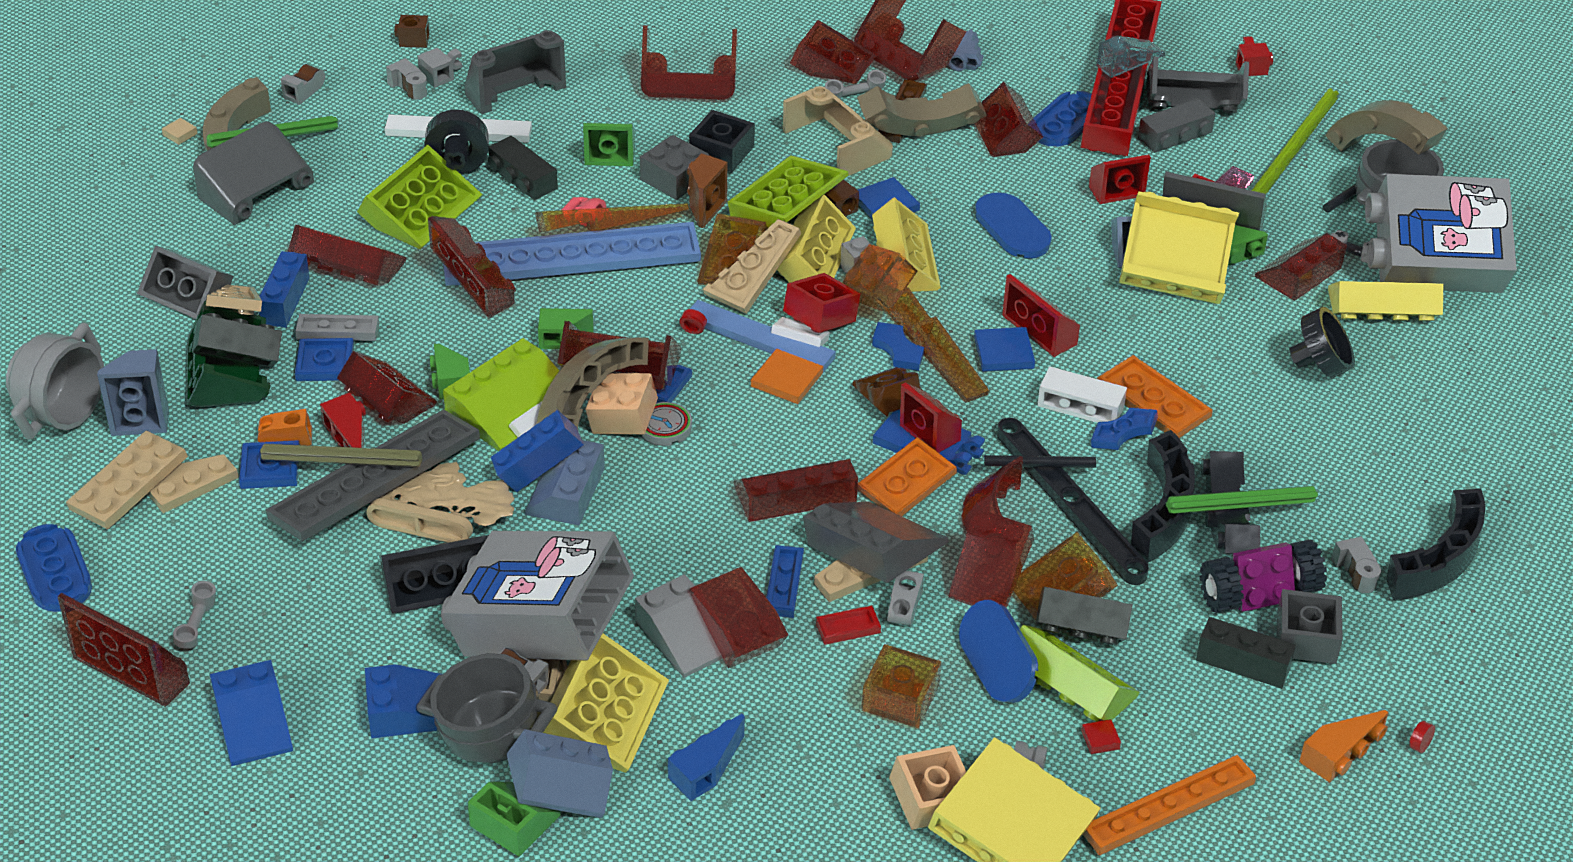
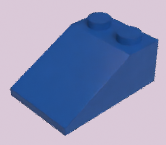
[210,660,293,766]
[365,664,440,739]

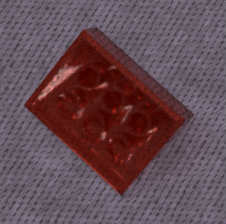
[57,593,190,707]

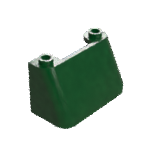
[186,301,270,408]

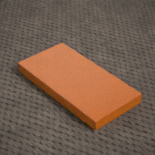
[1097,355,1213,438]

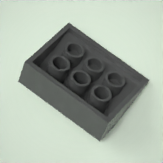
[1162,171,1267,231]
[803,501,949,583]

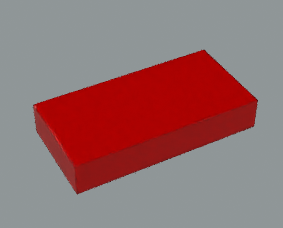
[816,605,881,645]

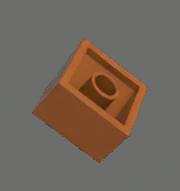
[687,153,728,228]

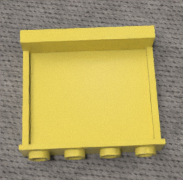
[1119,191,1239,304]
[928,737,1101,862]

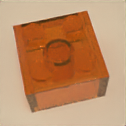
[842,244,918,313]
[862,644,941,729]

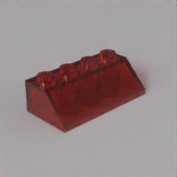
[428,216,516,318]
[288,224,407,286]
[734,459,858,522]

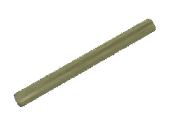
[260,444,423,467]

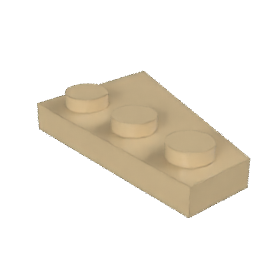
[147,454,239,513]

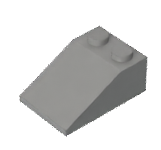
[635,574,734,678]

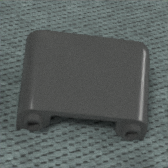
[464,30,566,115]
[193,121,314,225]

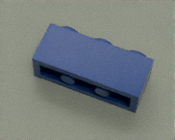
[259,251,310,328]
[491,410,584,492]

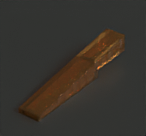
[535,203,689,232]
[883,287,990,403]

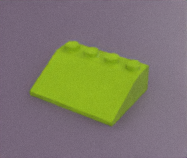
[357,145,483,250]
[728,155,849,233]
[443,338,559,451]

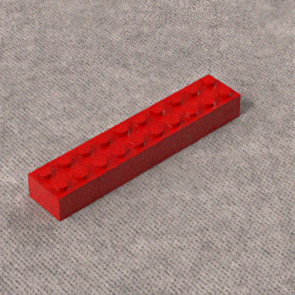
[1080,0,1162,156]

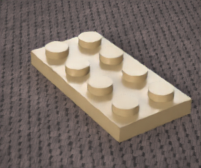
[66,431,188,530]

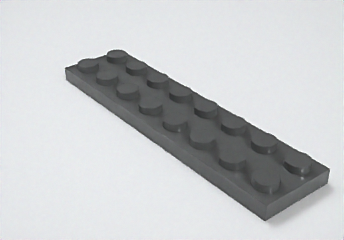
[266,409,480,542]

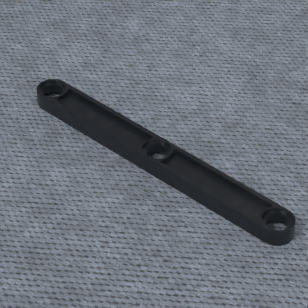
[997,417,1149,585]

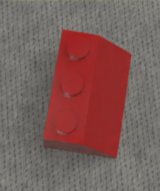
[1002,274,1080,357]

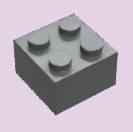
[640,135,709,200]
[1277,589,1343,664]

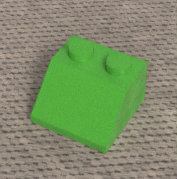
[583,123,635,166]

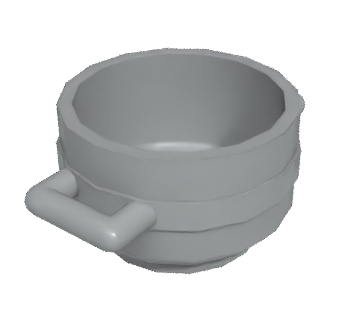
[6,323,104,440]

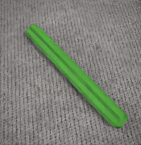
[206,116,338,148]
[1166,486,1318,514]

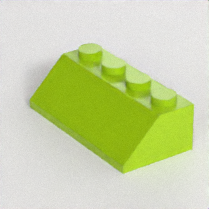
[1020,625,1140,722]

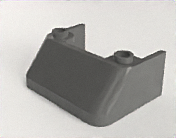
[1146,56,1249,114]

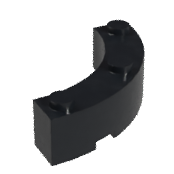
[1131,430,1195,563]
[1201,451,1260,554]
[1386,488,1486,600]

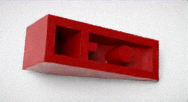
[320,392,366,448]

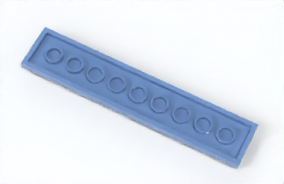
[441,222,701,286]

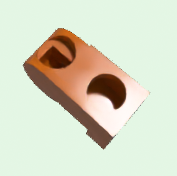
[258,409,313,446]

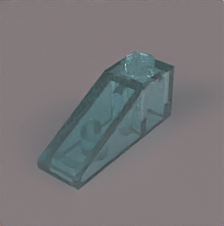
[1096,36,1165,78]

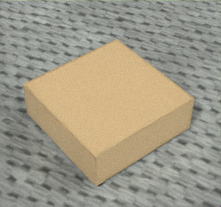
[162,118,197,145]

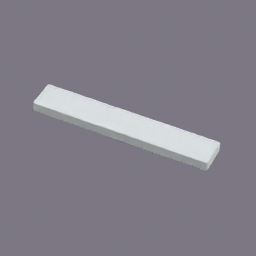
[385,115,532,143]

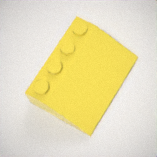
[543,633,669,773]

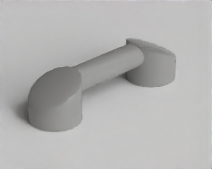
[825,70,886,100]
[173,581,216,649]

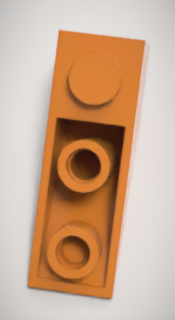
[1299,710,1389,783]

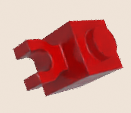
[1236,36,1273,76]

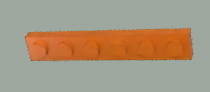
[1083,755,1256,856]

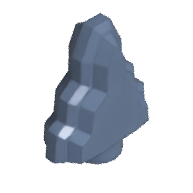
[937,29,984,71]

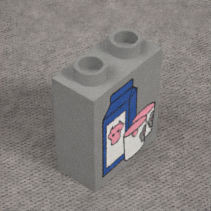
[1365,174,1517,293]
[441,531,634,660]

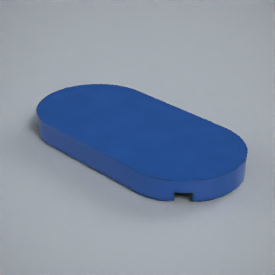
[1030,91,1092,147]
[975,193,1052,259]
[16,524,92,612]
[959,600,1038,703]

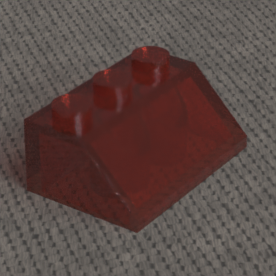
[975,82,1043,157]
[1255,233,1347,301]
[337,351,437,424]

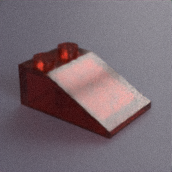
[790,20,877,84]
[948,508,1034,608]
[689,567,789,669]

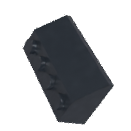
[379,535,489,614]

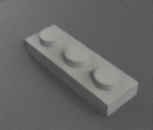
[295,314,379,341]

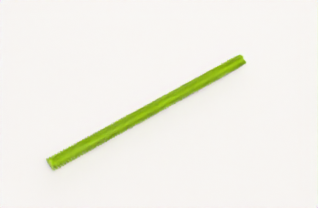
[1251,88,1339,194]

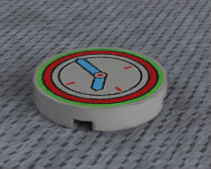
[641,402,692,446]

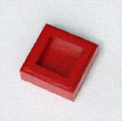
[1081,719,1121,754]

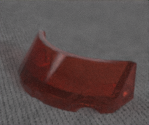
[961,456,1023,560]

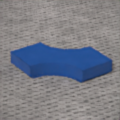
[872,322,924,371]
[1091,408,1158,450]

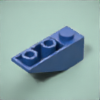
[668,713,745,801]

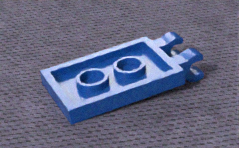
[873,409,985,475]

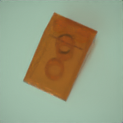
[697,213,768,285]
[1007,532,1118,620]

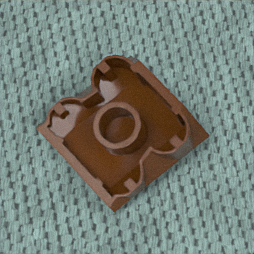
[852,367,922,417]

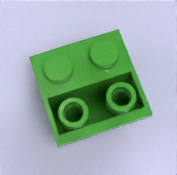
[468,782,560,857]

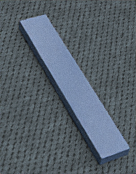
[690,300,836,373]

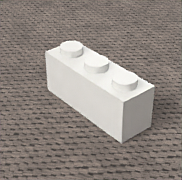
[1038,366,1127,423]

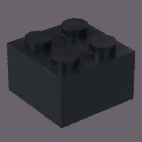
[689,110,755,172]

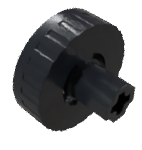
[424,110,489,174]
[1289,307,1355,378]

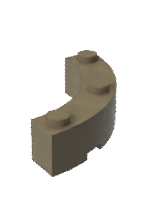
[203,77,271,152]
[857,83,987,137]
[1325,100,1448,155]
[536,337,649,429]

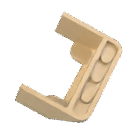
[783,86,893,176]

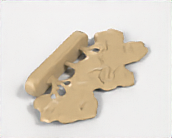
[366,462,515,542]

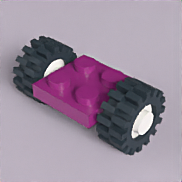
[1200,539,1327,613]

